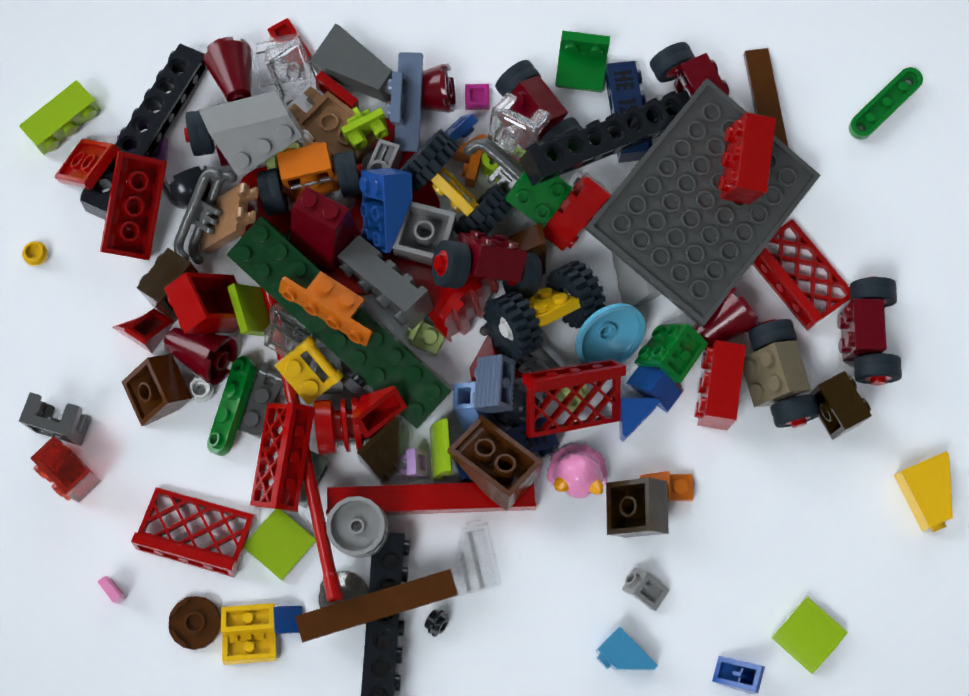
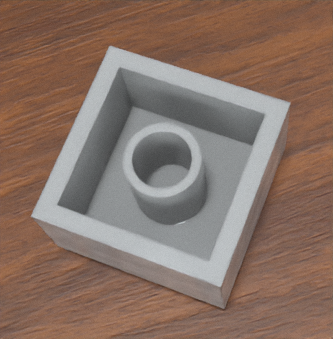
[392,201,456,266]

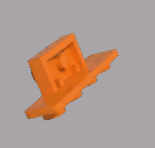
[279,271,372,346]

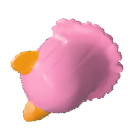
[546,443,608,499]

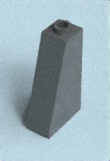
[309,23,393,103]

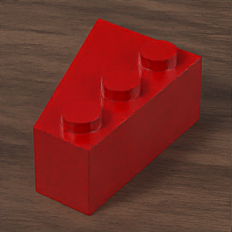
[543,172,611,251]

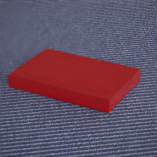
[54,139,120,190]

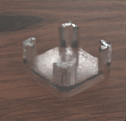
[487,92,550,162]

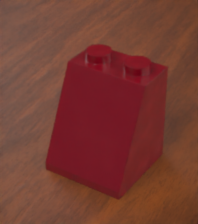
[290,186,359,274]

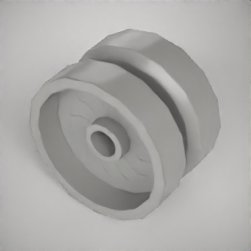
[326,496,390,558]

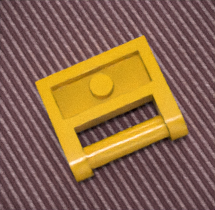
[274,336,344,406]

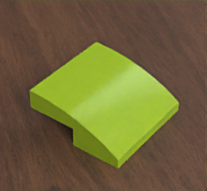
[429,419,453,481]
[771,596,848,674]

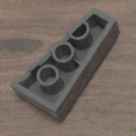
[337,235,434,330]

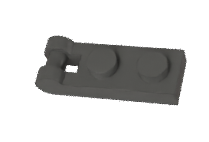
[238,363,283,438]

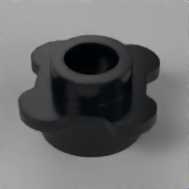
[424,609,448,637]

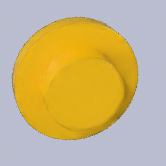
[22,241,48,266]

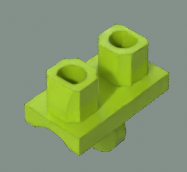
[341,107,388,151]

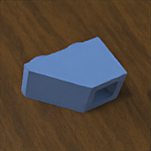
[453,382,491,432]

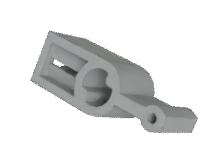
[367,139,403,170]

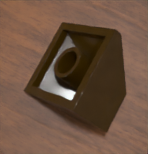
[357,416,401,483]

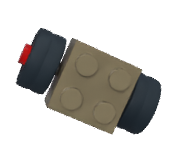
[743,319,820,428]

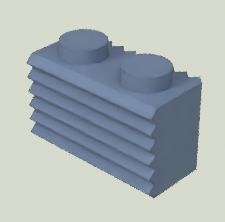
[472,354,516,414]

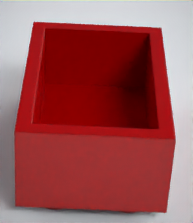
[718,112,776,205]
[164,272,239,334]
[694,340,746,431]

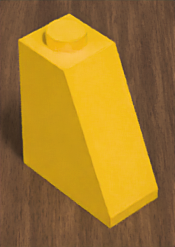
[894,451,953,533]

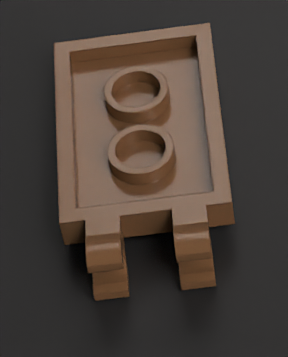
[289,86,379,162]
[200,183,259,254]

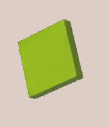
[227,283,273,337]
[244,509,316,581]

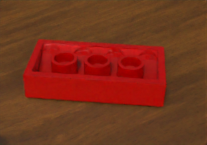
[100,151,167,261]

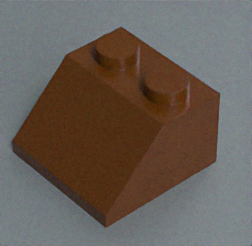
[121,354,192,427]

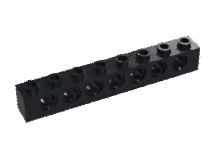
[80,43,208,220]
[519,90,690,186]
[361,532,410,696]

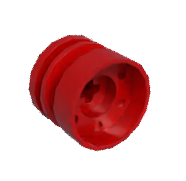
[314,397,365,455]

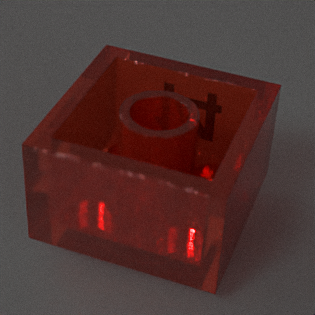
[30,436,102,503]

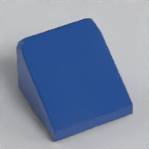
[273,606,302,635]

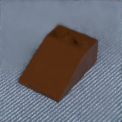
[447,415,543,511]

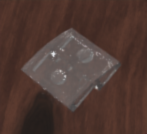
[264,303,317,366]

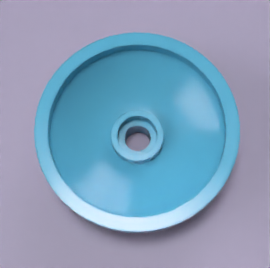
[575,303,646,363]

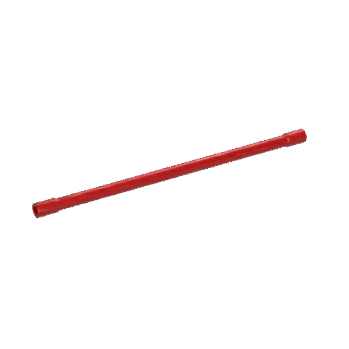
[261,287,343,602]

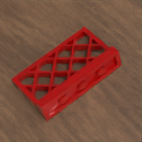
[752,219,851,331]
[522,358,626,438]
[250,402,315,512]
[131,487,255,578]

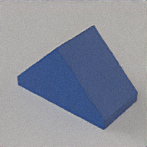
[626,366,682,413]
[619,398,661,442]
[712,656,765,694]

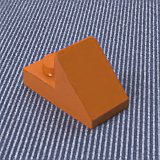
[452,134,487,189]
[640,471,693,501]

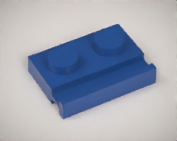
[444,114,478,142]

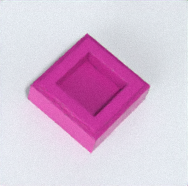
[465,84,490,110]

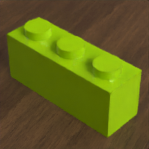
[19,80,101,155]

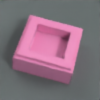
[97,576,126,605]

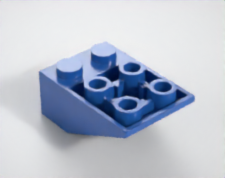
[359,168,413,253]

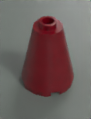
[203,37,253,102]
[389,63,456,113]
[692,287,761,351]
[163,327,238,385]

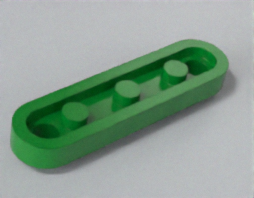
[848,67,923,140]
[207,356,257,456]

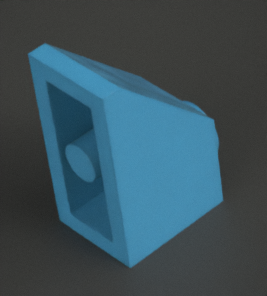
[595,627,658,671]

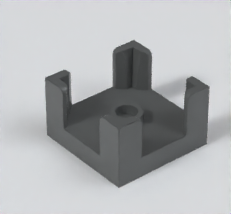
[18,392,92,446]

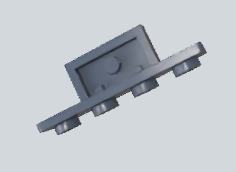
[387,52,424,152]

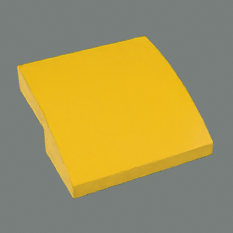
[221,603,277,665]

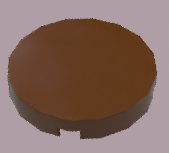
[168,596,221,650]

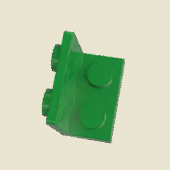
[555,30,610,93]
[505,163,573,228]
[634,324,708,383]

